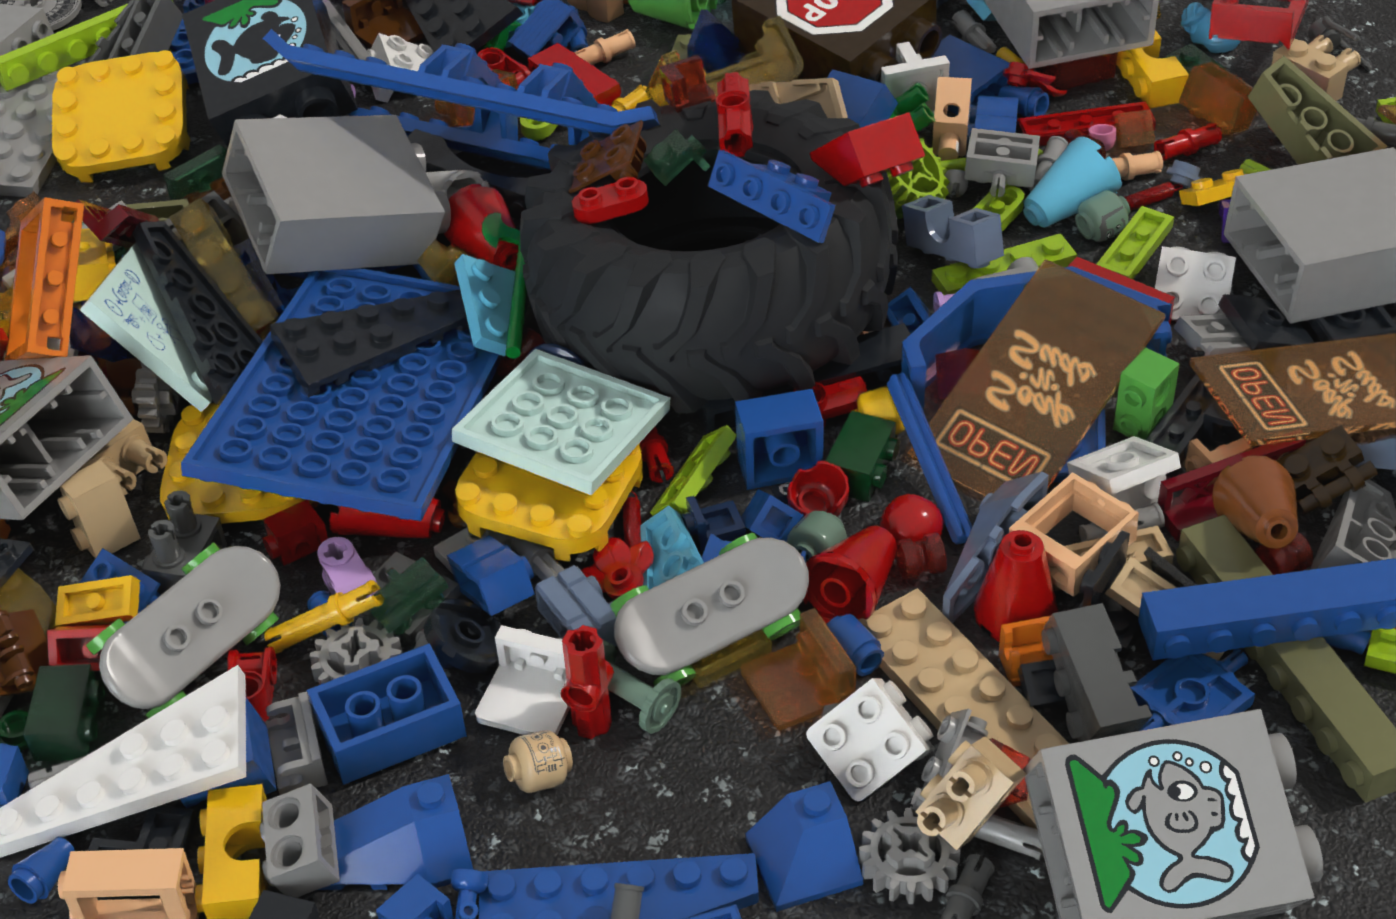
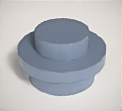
[1166,160,1201,188]

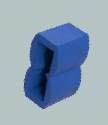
[967,95,1019,144]

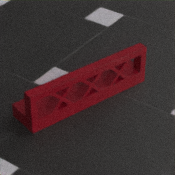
[76,199,160,248]
[1157,433,1308,541]

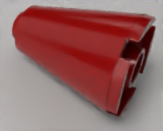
[444,184,518,270]
[330,497,446,539]
[803,526,898,623]
[974,530,1058,642]

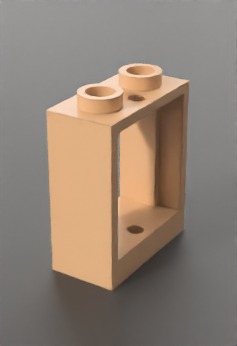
[1009,472,1139,597]
[58,848,200,919]

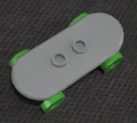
[610,533,809,687]
[85,542,280,718]

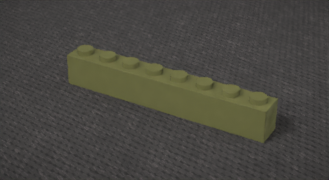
[1176,515,1396,803]

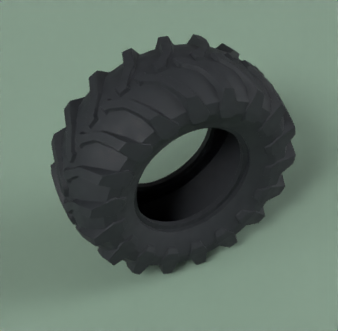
[520,90,898,413]

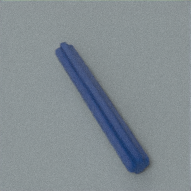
[887,373,972,545]

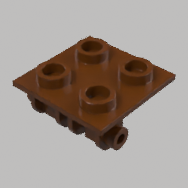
[568,120,647,194]
[0,605,66,697]

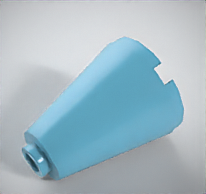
[1023,137,1122,228]

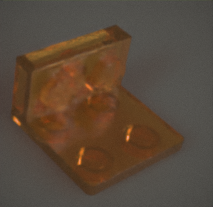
[741,608,856,730]

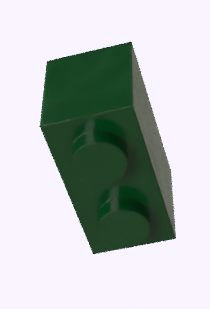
[826,411,900,502]

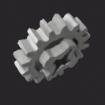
[132,362,181,433]
[309,618,403,685]
[859,808,960,904]

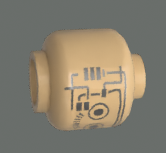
[503,730,573,793]

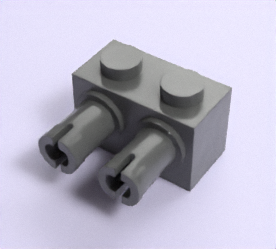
[142,491,227,595]

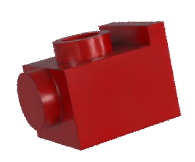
[262,500,328,566]

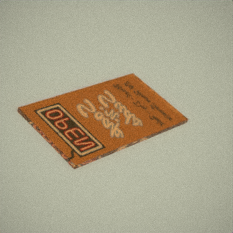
[907,259,1166,496]
[1189,333,1396,447]

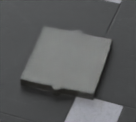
[1144,547,1197,588]

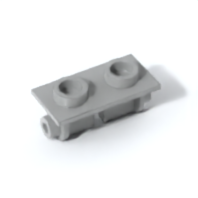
[921,709,988,790]

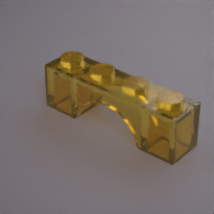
[169,198,279,339]

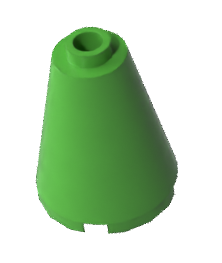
[628,0,717,31]

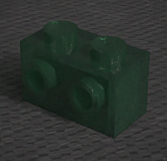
[23,664,104,761]

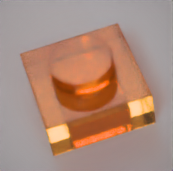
[1114,109,1155,149]

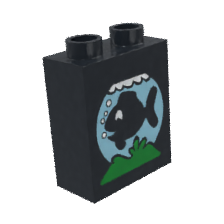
[182,0,358,147]

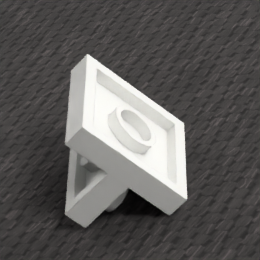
[881,42,950,115]
[1067,436,1181,510]

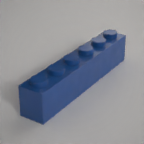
[1138,558,1396,660]

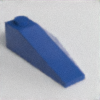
[318,774,473,890]

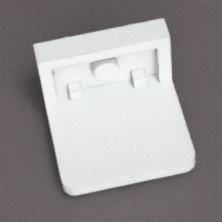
[367,33,434,103]
[1155,246,1236,322]
[475,625,570,735]
[806,678,935,801]

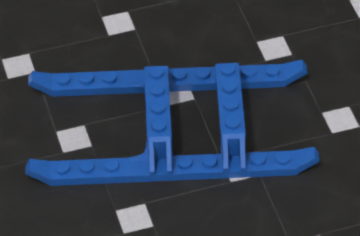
[263,29,659,171]

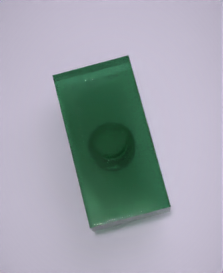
[163,144,227,200]

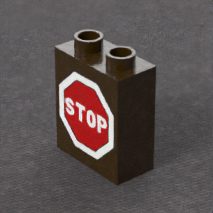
[731,0,942,83]

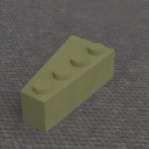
[1248,56,1388,165]

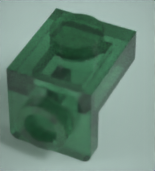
[644,129,711,186]

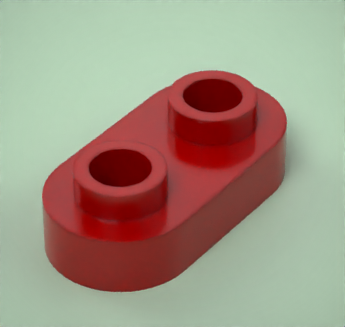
[572,177,649,224]

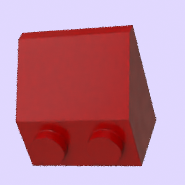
[809,112,926,188]

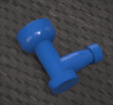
[451,869,489,919]

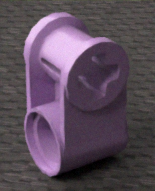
[317,537,381,598]

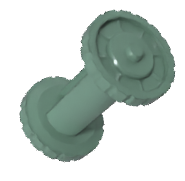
[603,640,681,734]

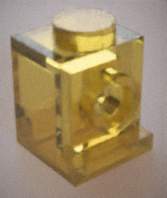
[417,239,470,286]

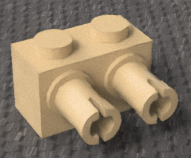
[1271,35,1361,101]
[80,419,167,495]
[58,460,141,558]
[915,736,1027,850]

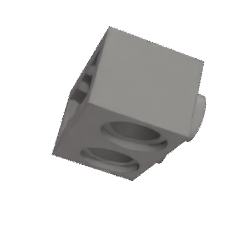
[260,783,340,898]

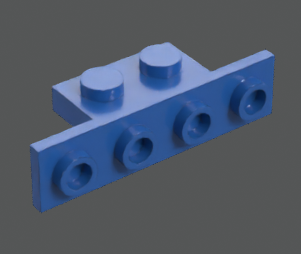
[708,150,836,243]

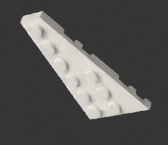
[0,665,246,858]

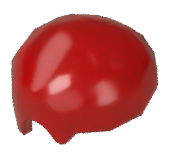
[787,461,849,519]
[879,494,944,553]

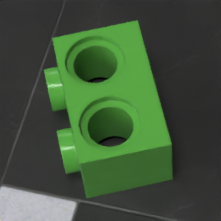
[1113,347,1180,440]

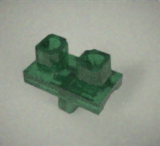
[368,557,449,635]

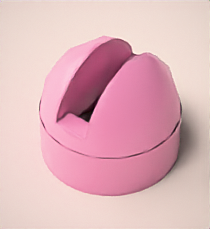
[1089,124,1116,152]

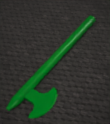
[482,213,528,359]

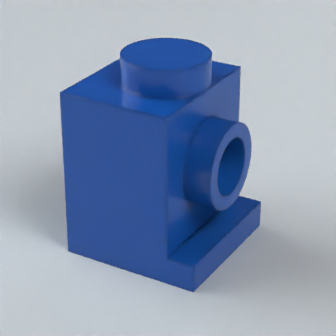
[376,873,454,919]

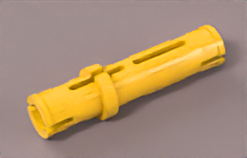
[264,580,384,654]

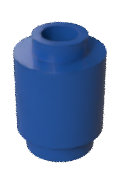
[822,614,884,676]

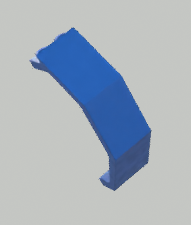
[901,266,1172,412]

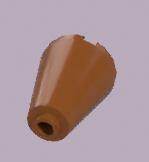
[1212,455,1298,548]

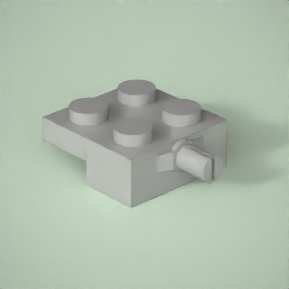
[964,128,1040,197]

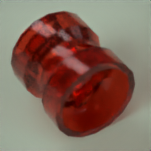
[896,532,947,580]
[1254,532,1314,575]

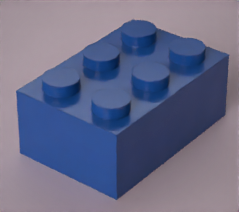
[307,643,467,785]

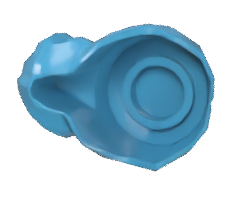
[1181,2,1242,53]

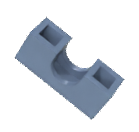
[902,195,1004,268]

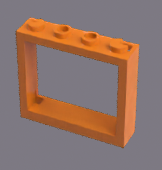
[5,197,84,360]

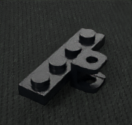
[1146,360,1250,470]

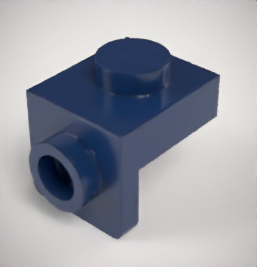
[682,495,746,551]

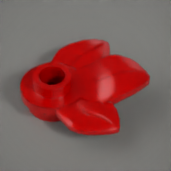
[1003,62,1067,97]
[581,537,654,600]

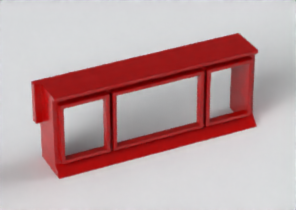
[1209,0,1309,50]

